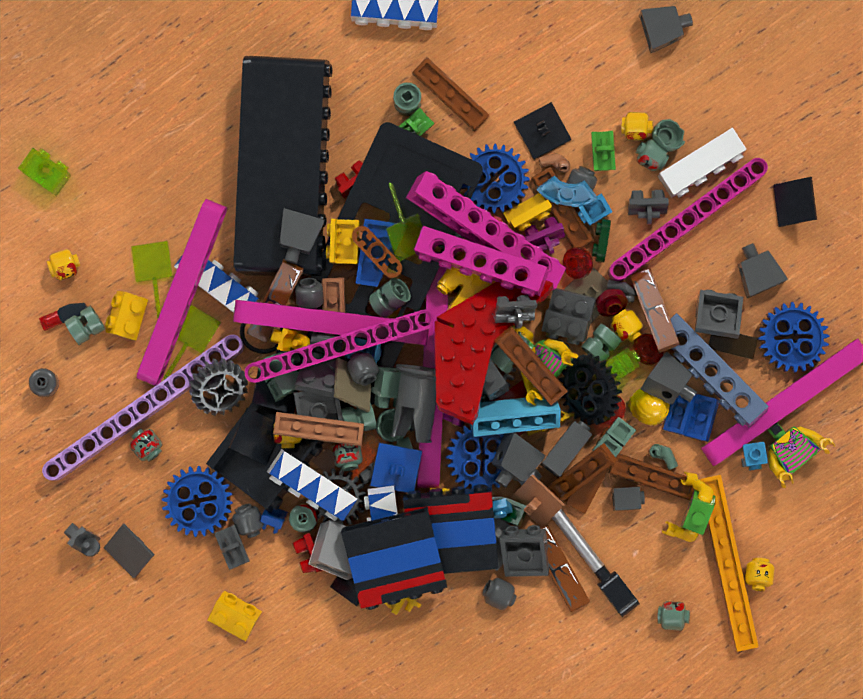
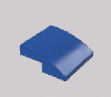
[663,394,719,442]

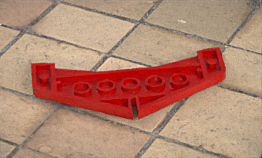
[435,272,553,425]

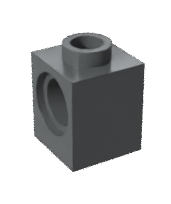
[612,487,645,511]

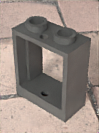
[540,421,592,478]

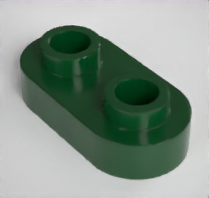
[592,219,611,263]

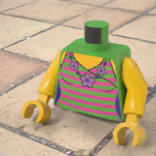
[521,338,578,406]
[767,422,836,488]
[662,472,716,542]

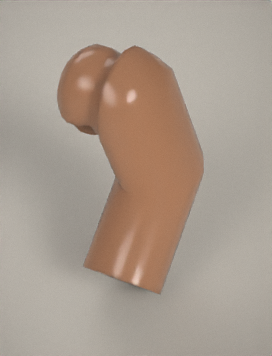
[539,153,570,173]

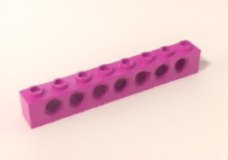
[406,171,566,291]

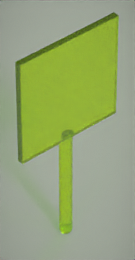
[386,183,422,261]
[131,241,173,318]
[164,305,221,380]

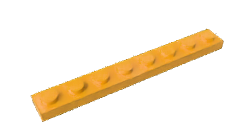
[699,475,759,652]

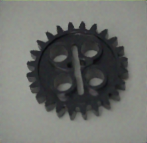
[559,354,622,425]

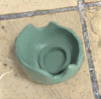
[652,119,685,152]
[376,409,411,442]

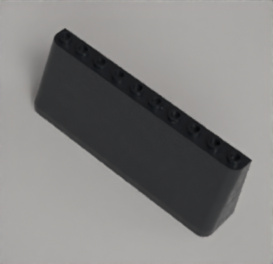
[234,56,333,276]

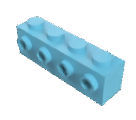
[470,397,561,437]

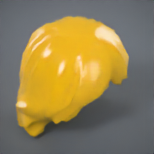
[628,389,670,426]

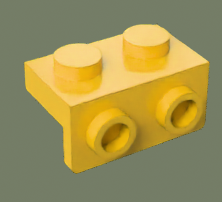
[504,193,552,232]
[326,219,360,264]
[105,291,148,341]
[207,591,262,642]

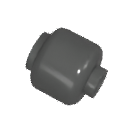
[566,166,597,190]
[295,278,324,309]
[347,351,379,385]
[29,368,59,397]
[232,504,264,538]
[482,578,517,610]

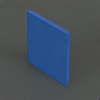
[370,443,422,492]

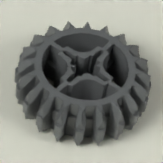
[189,358,248,416]
[313,469,367,525]

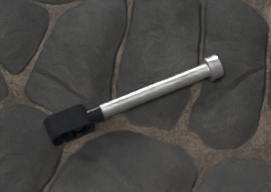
[518,469,640,617]

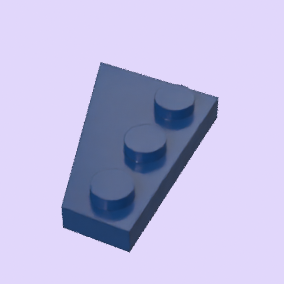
[356,219,408,287]

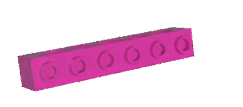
[414,226,549,297]

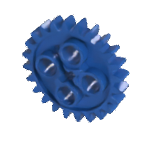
[462,143,530,214]
[758,302,830,373]
[445,426,505,491]
[162,466,233,537]

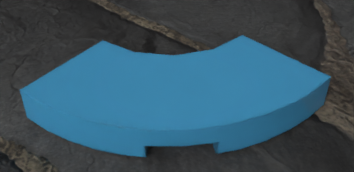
[536,176,598,207]

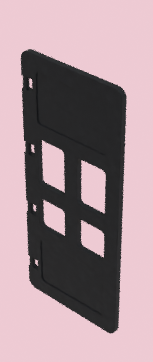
[276,122,483,405]

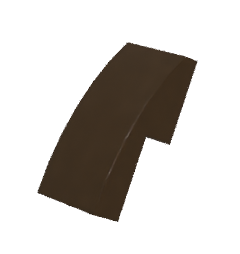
[708,334,758,360]

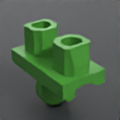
[399,108,434,136]
[591,131,616,171]

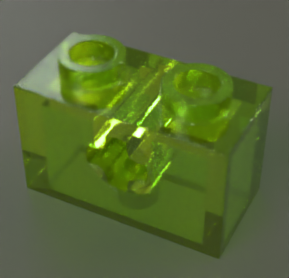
[18,148,71,196]
[606,348,640,381]

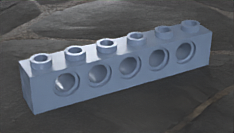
[670,313,769,428]

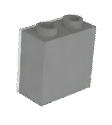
[308,519,353,580]

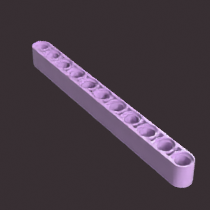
[42,335,244,481]

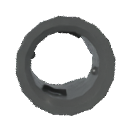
[390,364,436,443]

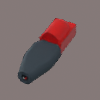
[39,303,87,331]

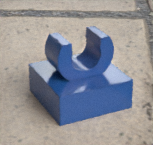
[260,509,288,534]

